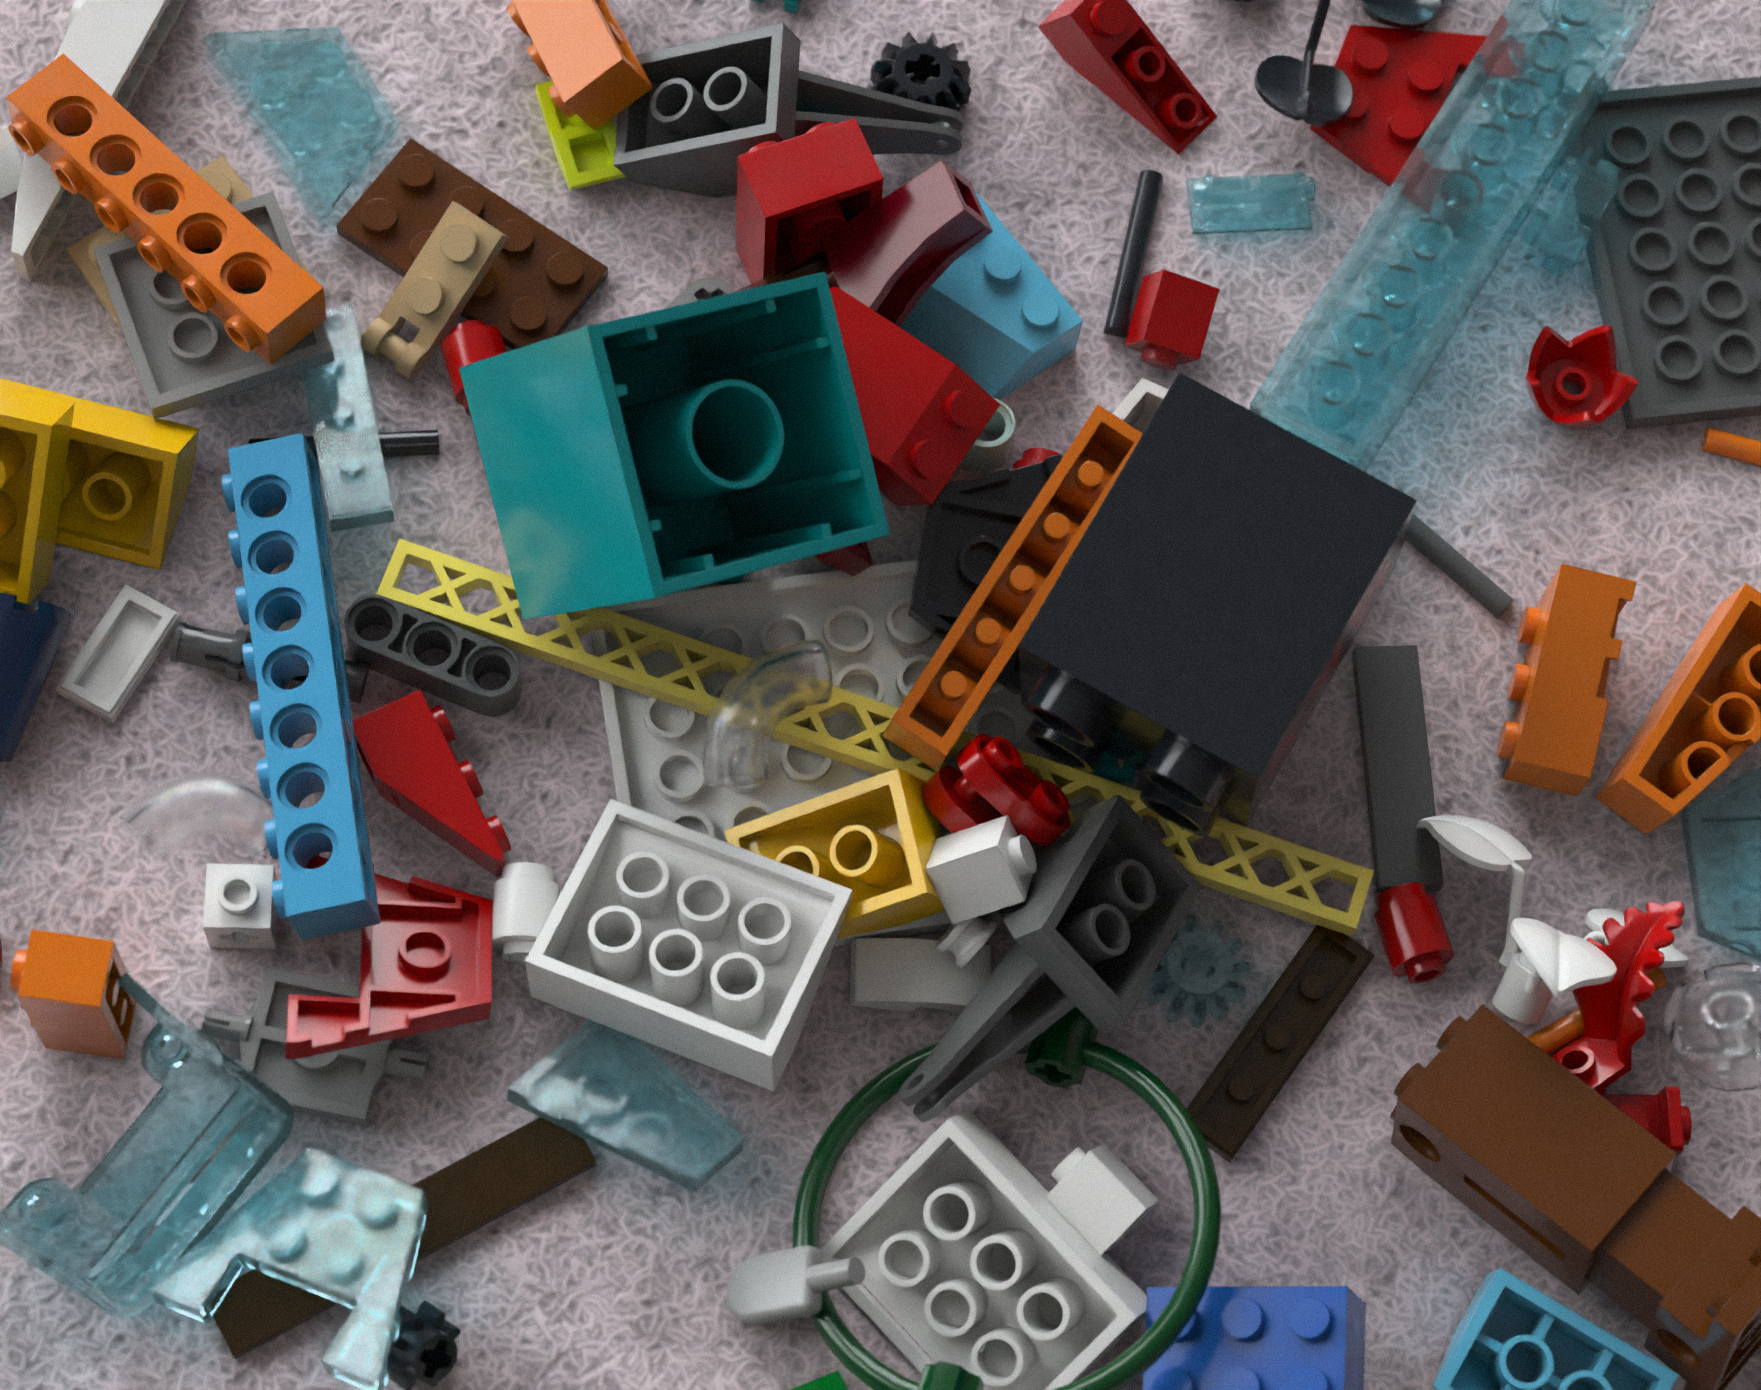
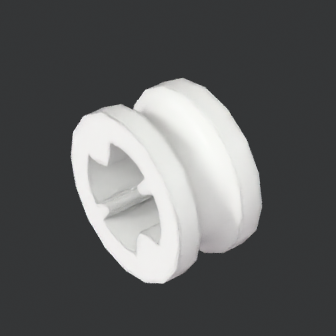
[935,916,998,968]

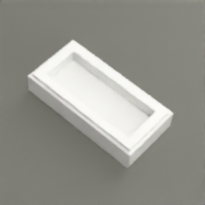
[56,584,182,723]

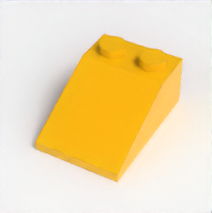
[724,768,945,939]

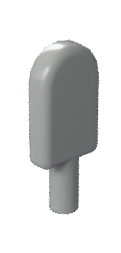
[727,1245,865,1324]

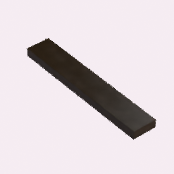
[203,1104,597,1359]

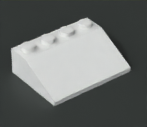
[525,799,853,1092]
[821,1110,1147,1390]

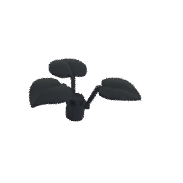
[1232,0,1442,126]

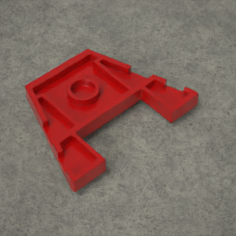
[1309,25,1534,239]
[285,853,492,1059]

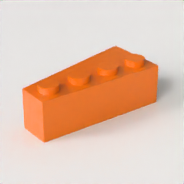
[1595,583,1761,834]

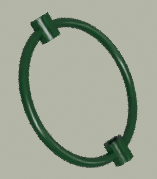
[792,1006,1222,1390]

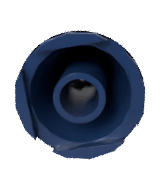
[0,593,71,762]

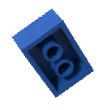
[1143,1286,1366,1390]

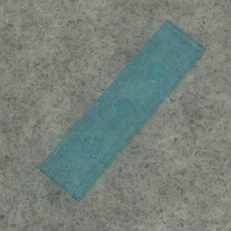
[301,305,394,532]

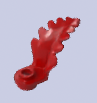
[1552,901,1685,1096]

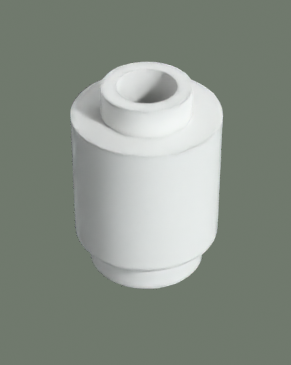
[492,862,560,964]

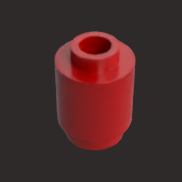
[441,320,507,416]
[1374,882,1455,984]

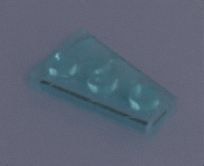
[506,1020,744,1192]

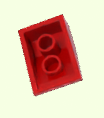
[830,287,1000,506]

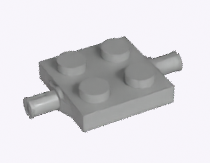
[201,966,430,1126]

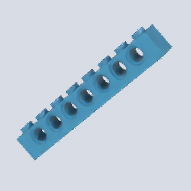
[221,433,381,940]

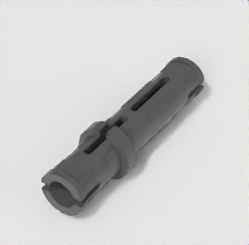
[170,621,370,704]

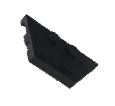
[908,455,1063,695]

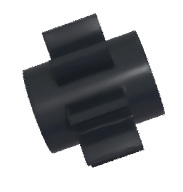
[373,1300,461,1390]

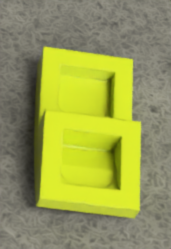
[535,80,626,191]

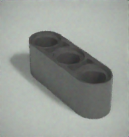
[344,595,522,717]

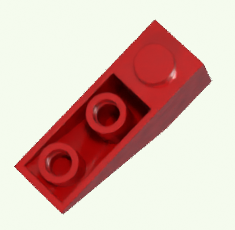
[1038,0,1217,154]
[353,690,512,877]

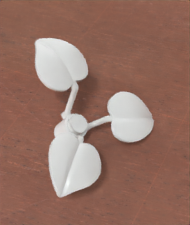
[1416,815,1690,1024]

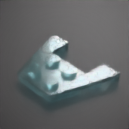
[149,1147,429,1390]

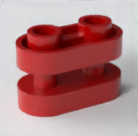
[922,734,1070,854]

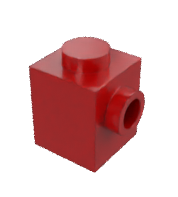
[1124,269,1220,370]

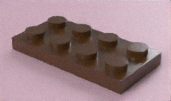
[336,138,608,350]

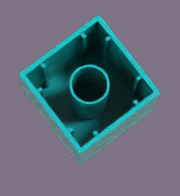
[459,272,890,620]

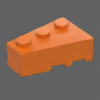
[1496,564,1637,796]

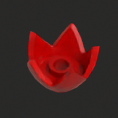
[1525,325,1638,428]

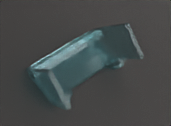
[0,972,294,1318]

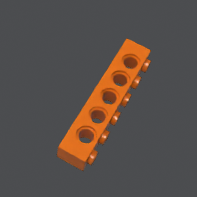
[6,53,326,365]
[883,404,1143,771]

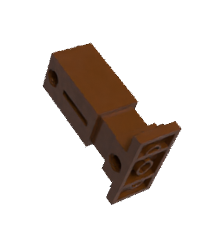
[1390,1004,1761,1390]

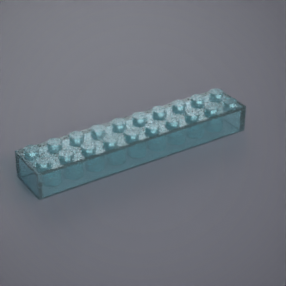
[1249,0,1657,472]

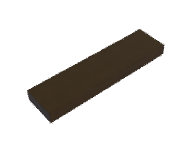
[1186,925,1375,1163]

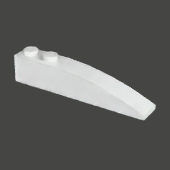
[11,0,187,281]

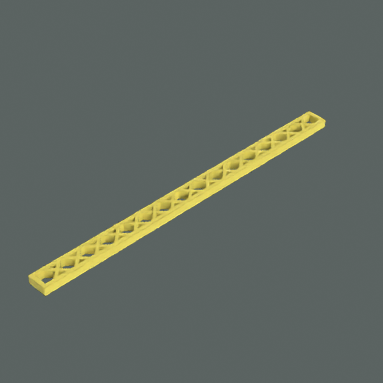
[376,538,1374,936]

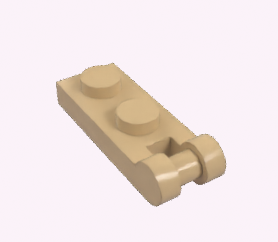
[359,201,509,382]

